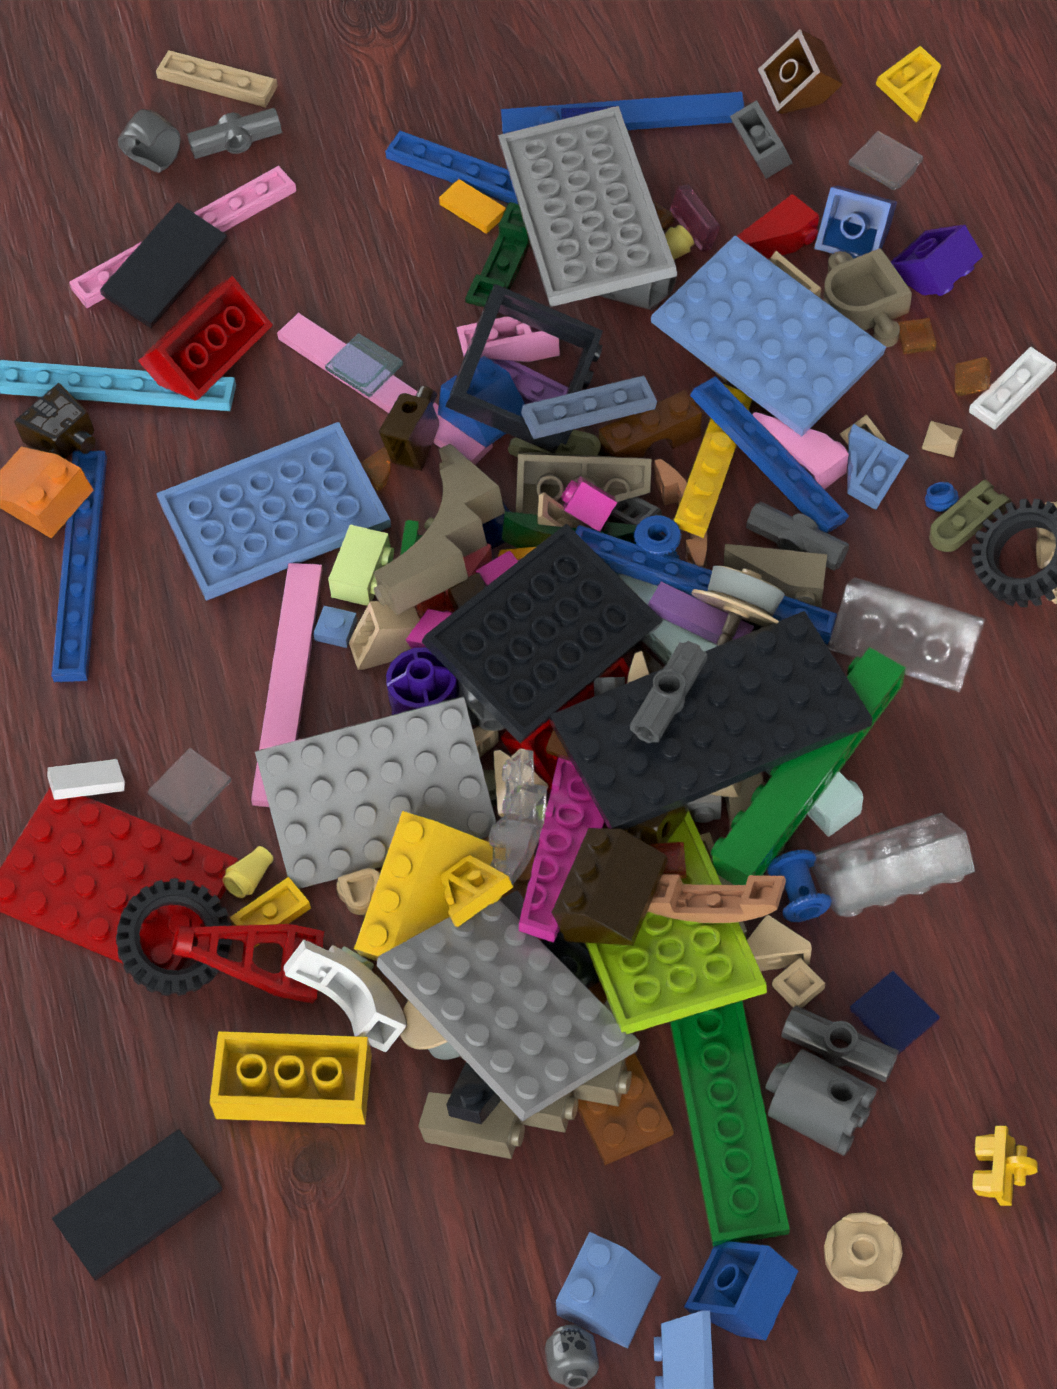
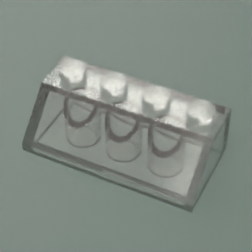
[828,577,986,692]
[811,813,975,917]

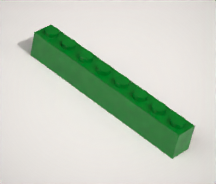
[710,647,906,885]

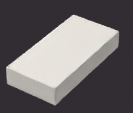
[47,759,125,800]

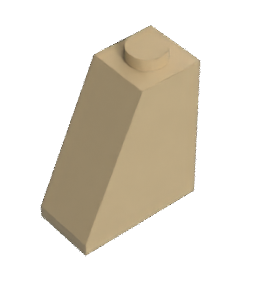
[349,598,449,670]

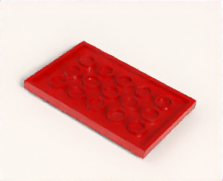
[0,787,239,970]

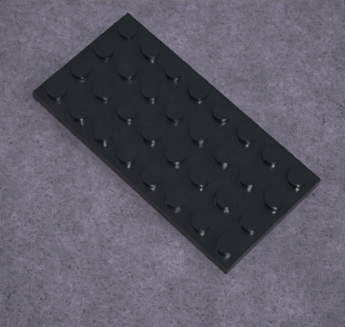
[550,611,873,830]

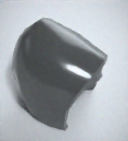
[118,109,181,173]

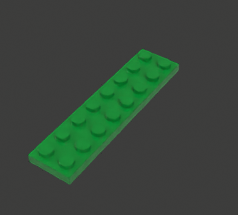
[669,1000,790,1247]

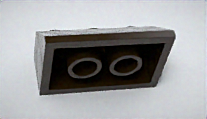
[551,828,668,946]

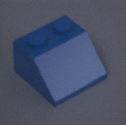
[814,185,897,259]
[438,356,525,448]
[684,1241,798,1341]

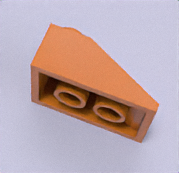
[0,446,94,538]

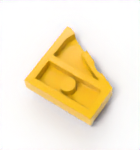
[441,855,513,927]

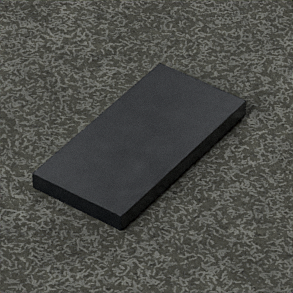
[100,202,227,328]
[52,1129,223,1281]

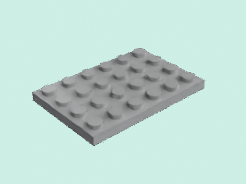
[255,697,498,889]
[376,900,640,1121]

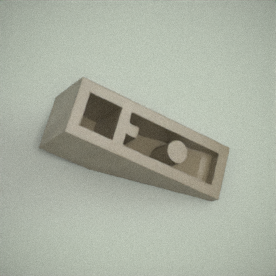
[724,544,827,607]

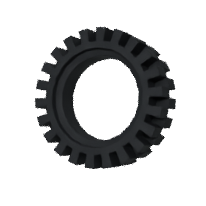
[971,498,1057,607]
[116,879,232,996]

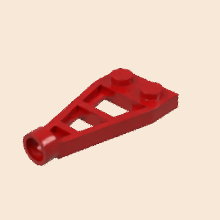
[171,924,324,1004]

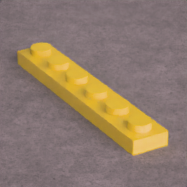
[674,384,752,538]

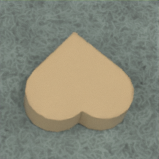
[338,868,380,915]

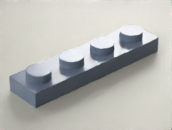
[521,376,657,439]

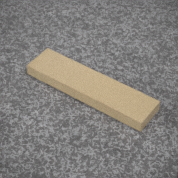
[156,50,278,108]

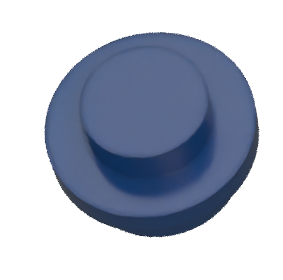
[925,482,959,512]

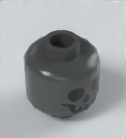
[544,1325,599,1389]

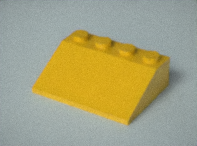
[354,811,510,961]

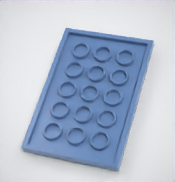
[651,236,886,437]
[156,422,391,601]

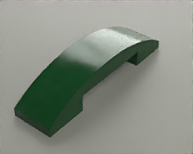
[465,202,530,307]
[502,511,637,548]

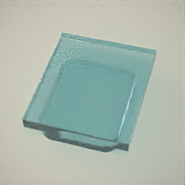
[325,333,403,398]

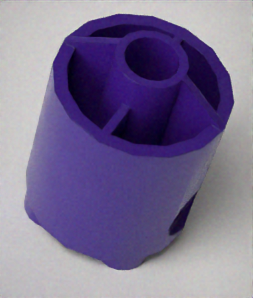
[386,647,458,715]

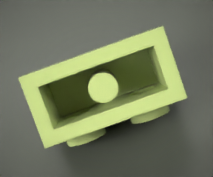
[328,525,394,606]

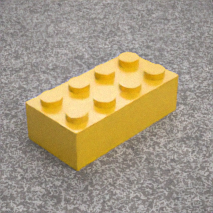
[210,1031,372,1125]

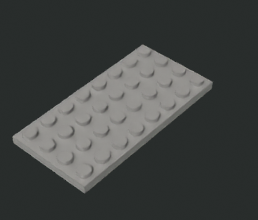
[498,106,677,307]

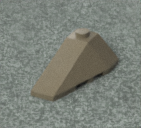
[516,451,652,515]

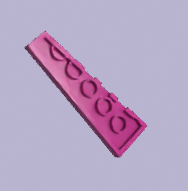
[519,758,606,942]

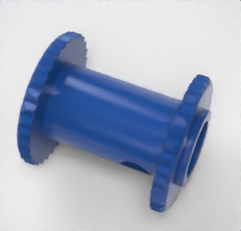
[634,515,682,560]
[767,850,832,922]

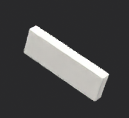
[969,347,1056,430]

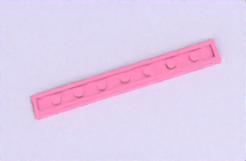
[69,166,296,308]
[277,313,493,465]
[251,563,323,807]

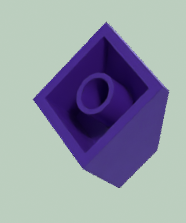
[891,225,983,296]

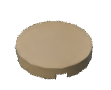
[824,1212,903,1292]

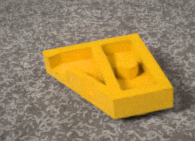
[876,46,941,122]

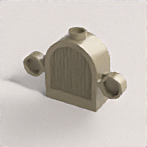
[822,248,912,347]

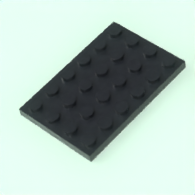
[421,524,663,744]

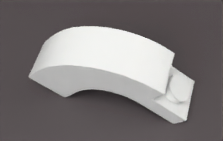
[283,940,407,1052]

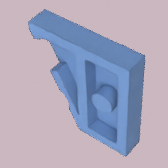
[847,424,909,510]

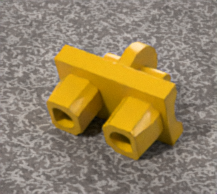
[972,1126,1038,1206]

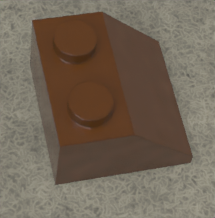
[758,29,843,114]

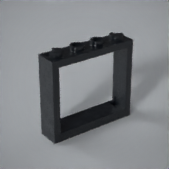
[445,284,603,453]

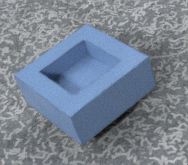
[313,606,357,648]

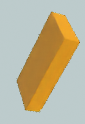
[439,179,506,234]

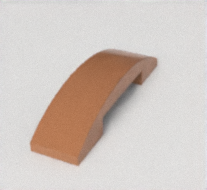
[654,459,707,568]
[648,874,786,923]

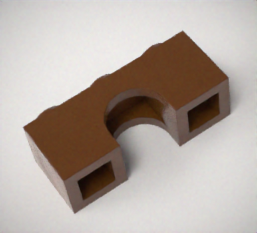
[599,390,702,458]

